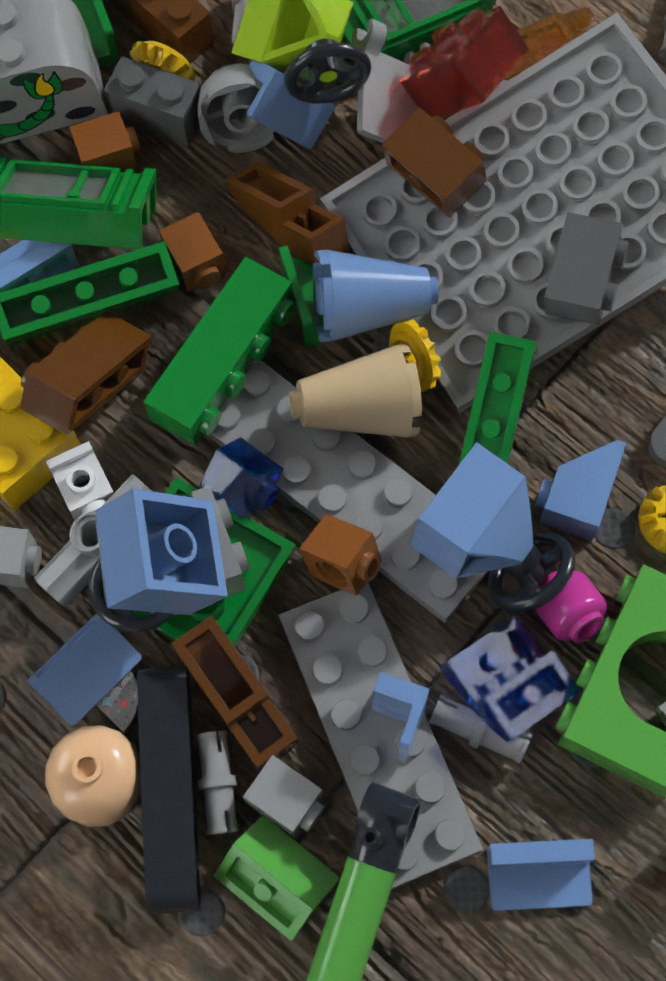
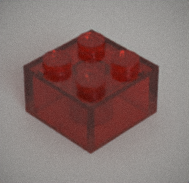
[399,6,529,117]

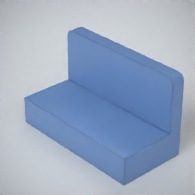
[247,60,337,149]
[0,240,79,293]
[27,613,141,725]
[372,672,429,764]
[486,839,595,911]

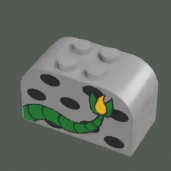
[0,0,109,144]

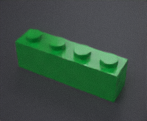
[0,241,179,347]
[143,256,296,446]

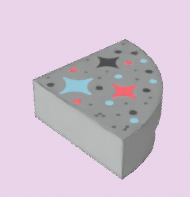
[96,670,138,735]

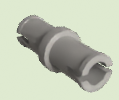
[429,694,532,764]
[196,731,239,836]

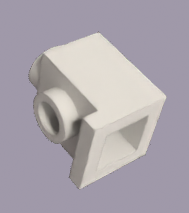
[46,441,114,520]

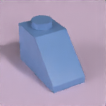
[535,440,626,541]

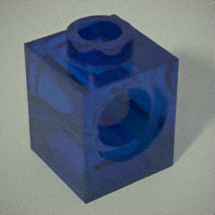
[199,437,284,519]

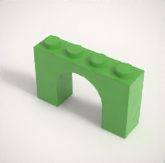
[555,564,666,799]

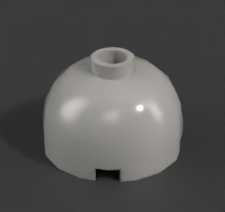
[197,63,274,153]

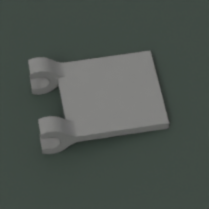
[352,19,439,143]

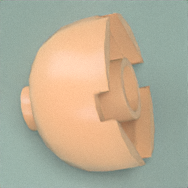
[45,725,141,827]

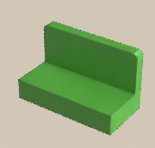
[214,816,339,942]

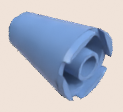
[313,249,439,342]

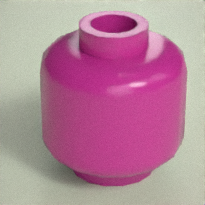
[535,571,607,643]

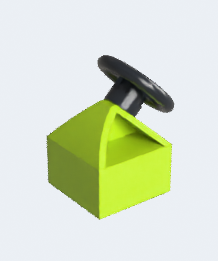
[232,0,371,104]

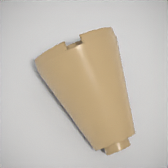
[289,344,422,438]

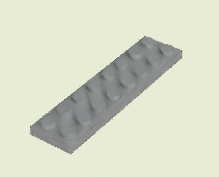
[208,361,487,623]

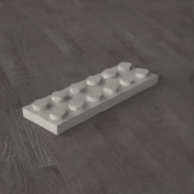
[278,582,483,890]

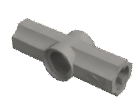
[34,474,151,607]

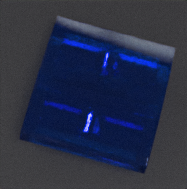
[439,615,580,742]

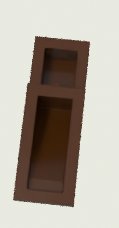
[225,162,349,267]
[171,615,298,773]

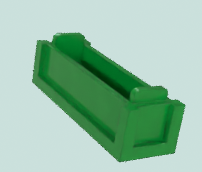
[458,332,538,466]

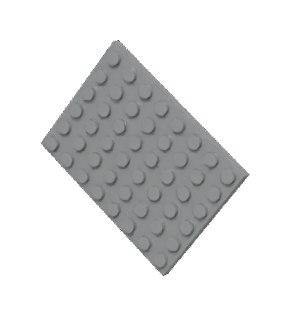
[320,13,666,413]

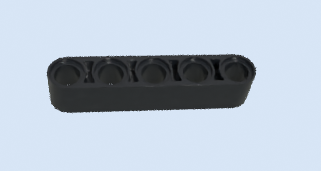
[137,666,201,915]

